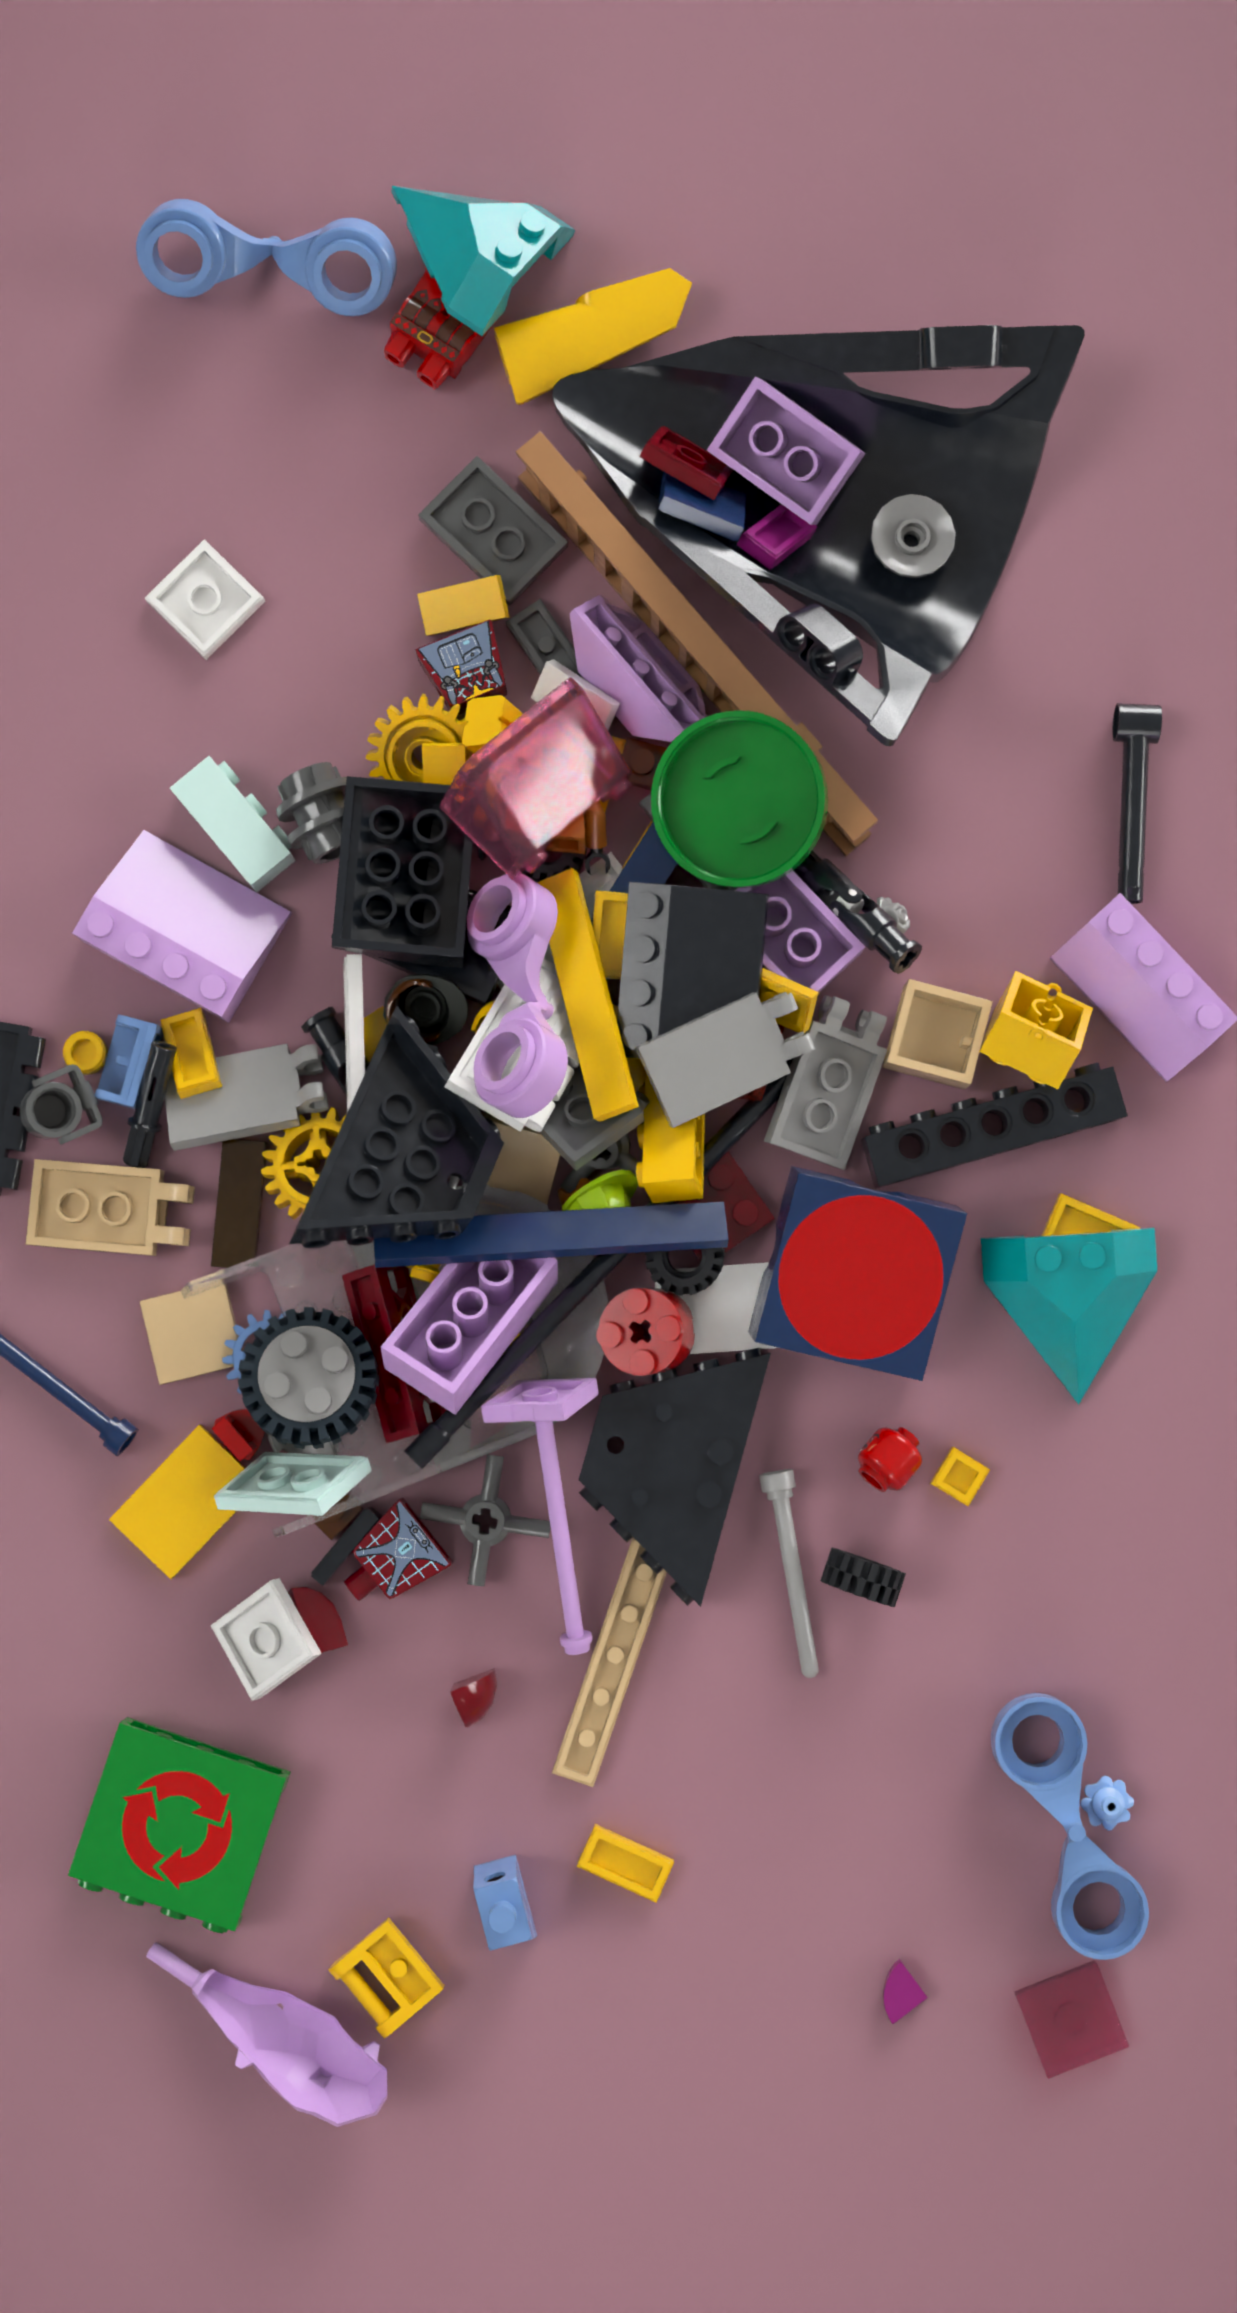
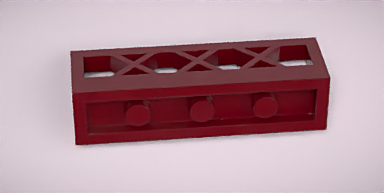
[342,1264,446,1443]

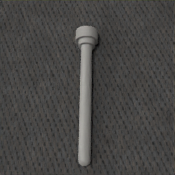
[759,1469,819,1678]

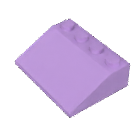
[72,830,292,1023]

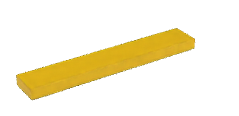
[537,868,639,1122]

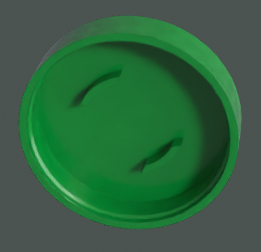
[651,710,828,888]

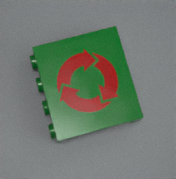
[68,1717,291,1934]

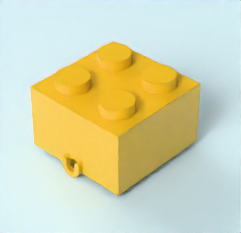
[979,971,1093,1089]

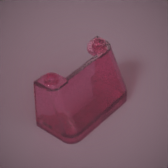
[439,677,632,880]

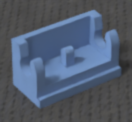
[95,1014,163,1109]

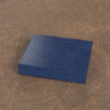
[658,472,746,541]

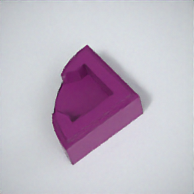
[883,1959,928,2024]

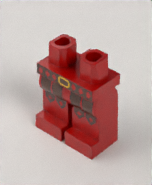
[384,266,498,390]

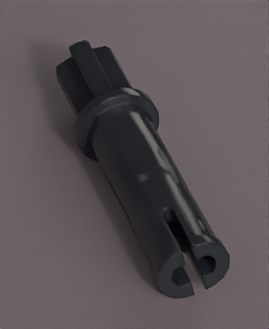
[123,1041,177,1168]

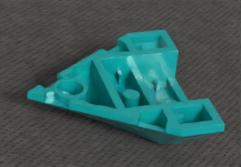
[391,186,575,336]
[981,1227,1158,1404]

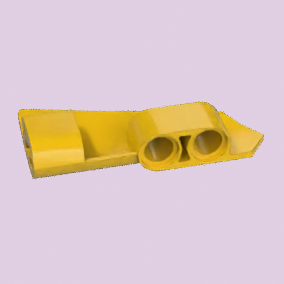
[494,268,692,405]

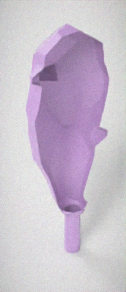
[146,1942,387,2127]

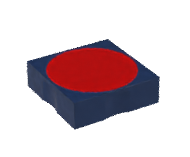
[748,1166,967,1381]

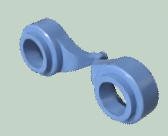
[136,199,397,316]
[991,1693,1149,1960]

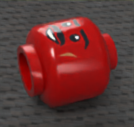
[858,1427,922,1492]

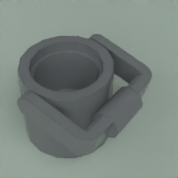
[19,1064,103,1145]

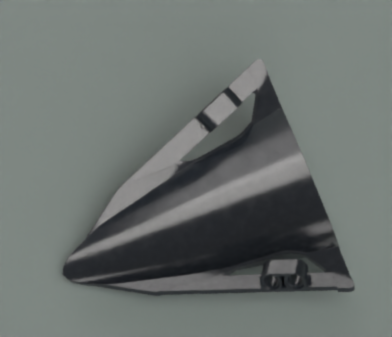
[552,325,1085,746]

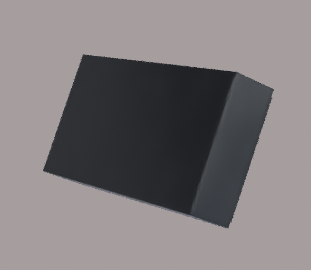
[311,1506,383,1586]

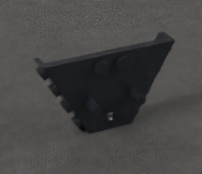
[289,1006,504,1249]
[579,1348,771,1607]

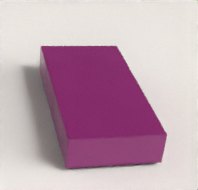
[737,504,817,570]

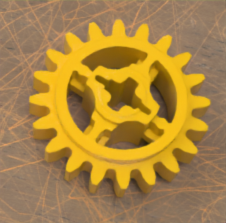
[261,1107,346,1220]

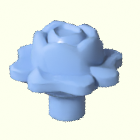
[1080,1776,1134,1831]

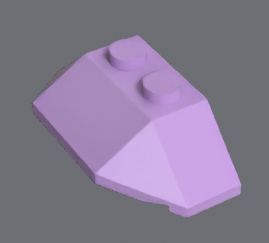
[570,595,708,742]

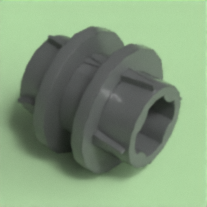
[276,762,347,864]

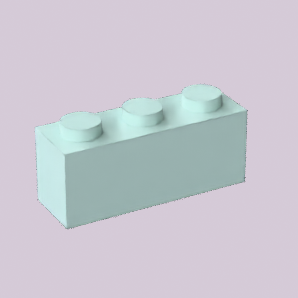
[170,756,296,892]

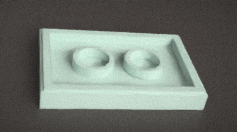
[214,1452,372,1516]

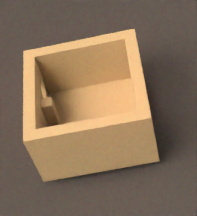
[882,979,993,1090]

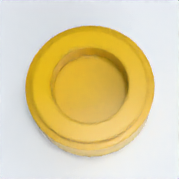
[63,1031,108,1075]

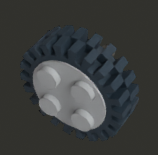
[238,1307,379,1449]

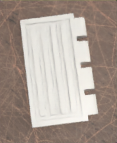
[444,959,580,1132]

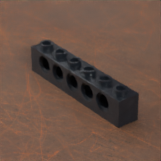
[861,1063,1128,1189]

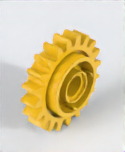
[366,694,483,787]

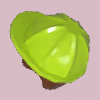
[558,1170,638,1211]

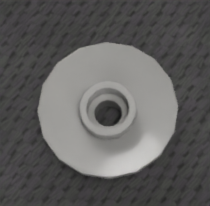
[871,494,956,578]

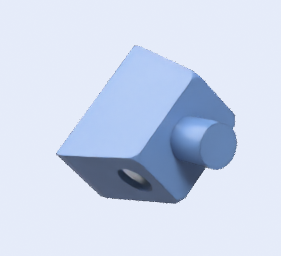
[473,1854,537,1951]

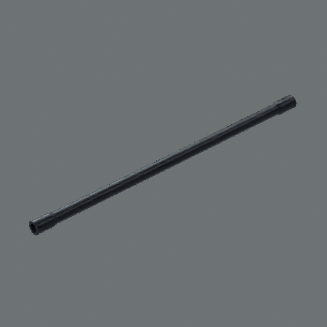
[404,1058,793,1469]

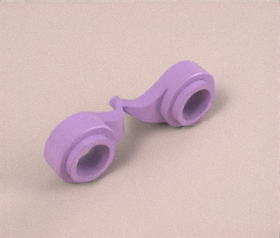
[467,873,568,1118]

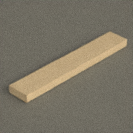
[552,1537,667,1787]

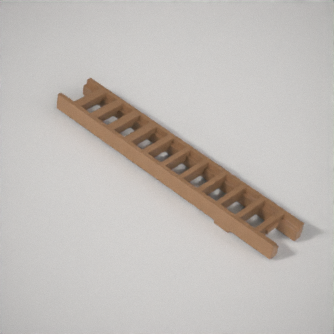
[516,431,878,857]

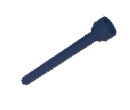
[0,1334,139,1456]

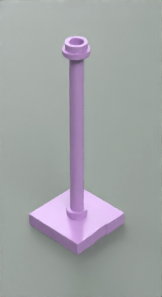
[481,1378,599,1655]

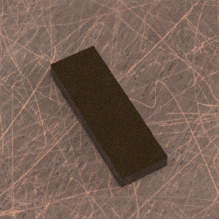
[211,1139,267,1270]

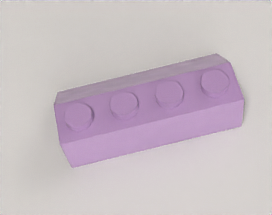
[1050,893,1237,1082]

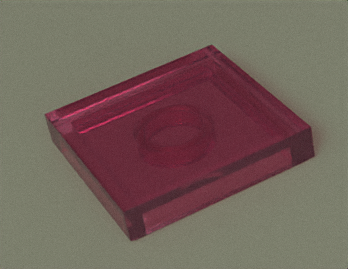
[1014,1960,1129,2079]

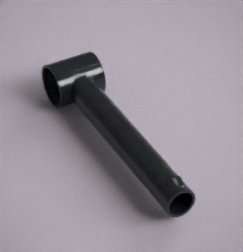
[1112,703,1162,904]

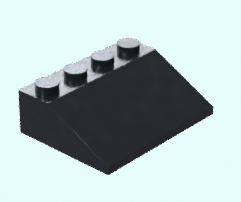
[332,776,477,968]
[617,882,769,1059]

